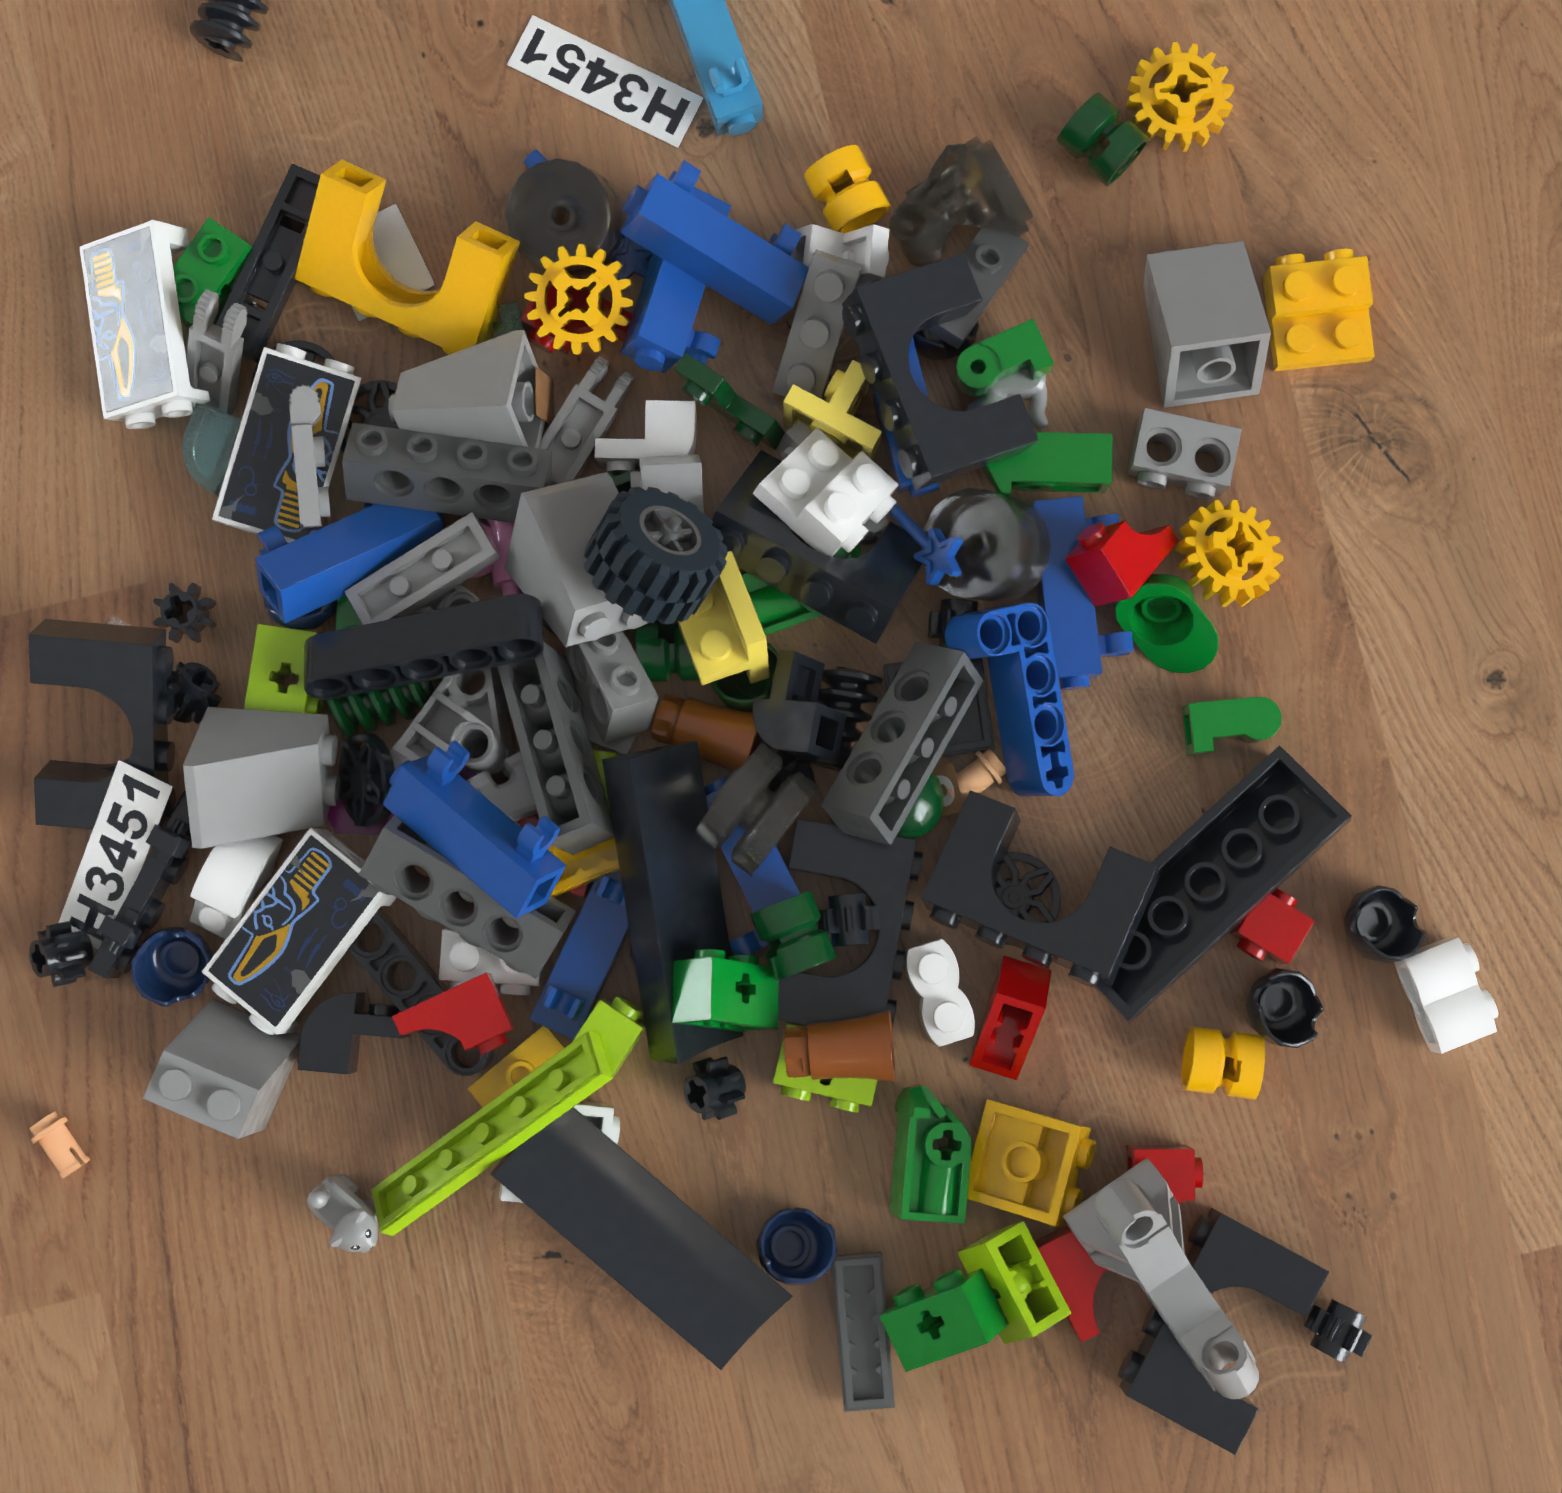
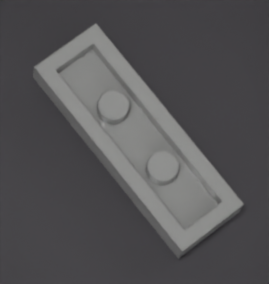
[772,249,863,399]
[344,512,501,625]

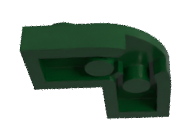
[674,353,785,450]

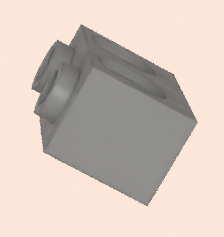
[1126,408,1242,499]
[565,631,659,743]

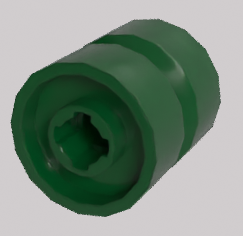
[1056,92,1150,187]
[636,620,699,682]
[750,891,837,981]

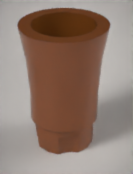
[651,694,763,779]
[784,1010,895,1082]

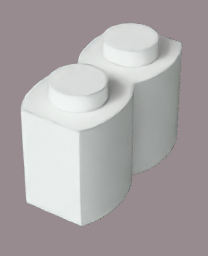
[1394,937,1498,1054]
[904,939,975,1047]

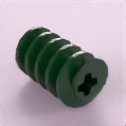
[327,680,434,738]

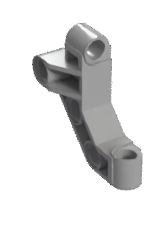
[390,583,518,784]
[1062,1158,1259,1399]

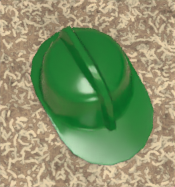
[1115,573,1219,674]

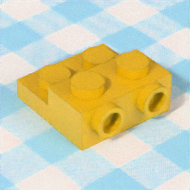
[1262,249,1375,371]
[967,1099,1096,1226]

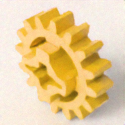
[1126,42,1234,152]
[524,244,635,354]
[1175,500,1284,607]

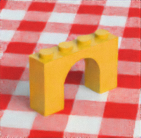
[294,159,520,355]

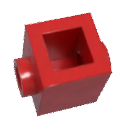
[1229,888,1315,964]

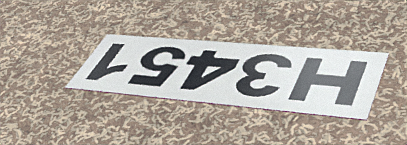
[507,15,704,148]
[58,760,173,949]

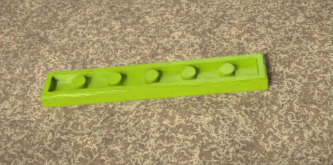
[371,1031,613,1236]

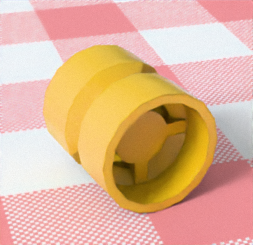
[804,145,891,233]
[1181,1026,1265,1100]

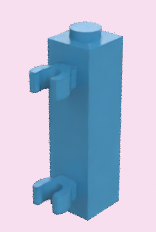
[668,0,763,136]

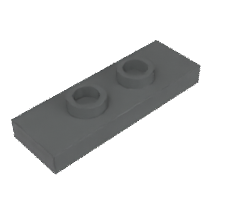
[925,218,1029,350]
[832,1251,895,1412]

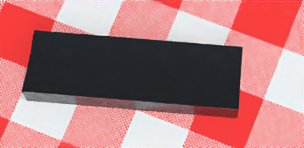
[602,741,744,1064]
[1095,745,1352,1024]
[490,1107,793,1370]

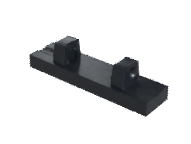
[216,164,320,363]

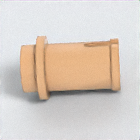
[945,748,1006,803]
[29,1111,90,1179]

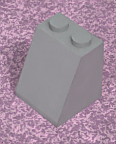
[1143,241,1271,408]
[388,330,545,448]
[504,472,650,647]
[183,707,340,849]
[143,999,301,1139]

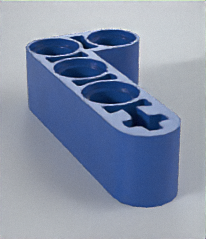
[945,603,1074,797]

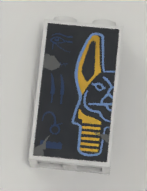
[79,220,210,429]
[212,343,361,543]
[202,828,397,1035]

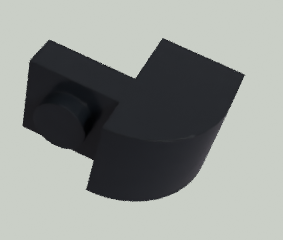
[753,650,847,764]
[297,992,410,1074]

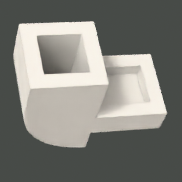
[791,224,889,287]
[595,400,697,474]
[190,835,283,939]

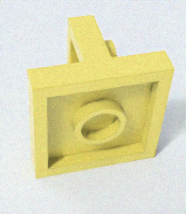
[783,360,882,461]
[677,551,769,686]

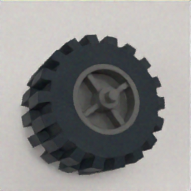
[584,487,728,624]

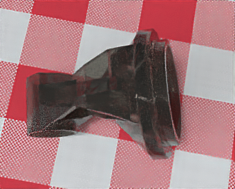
[889,136,1033,267]

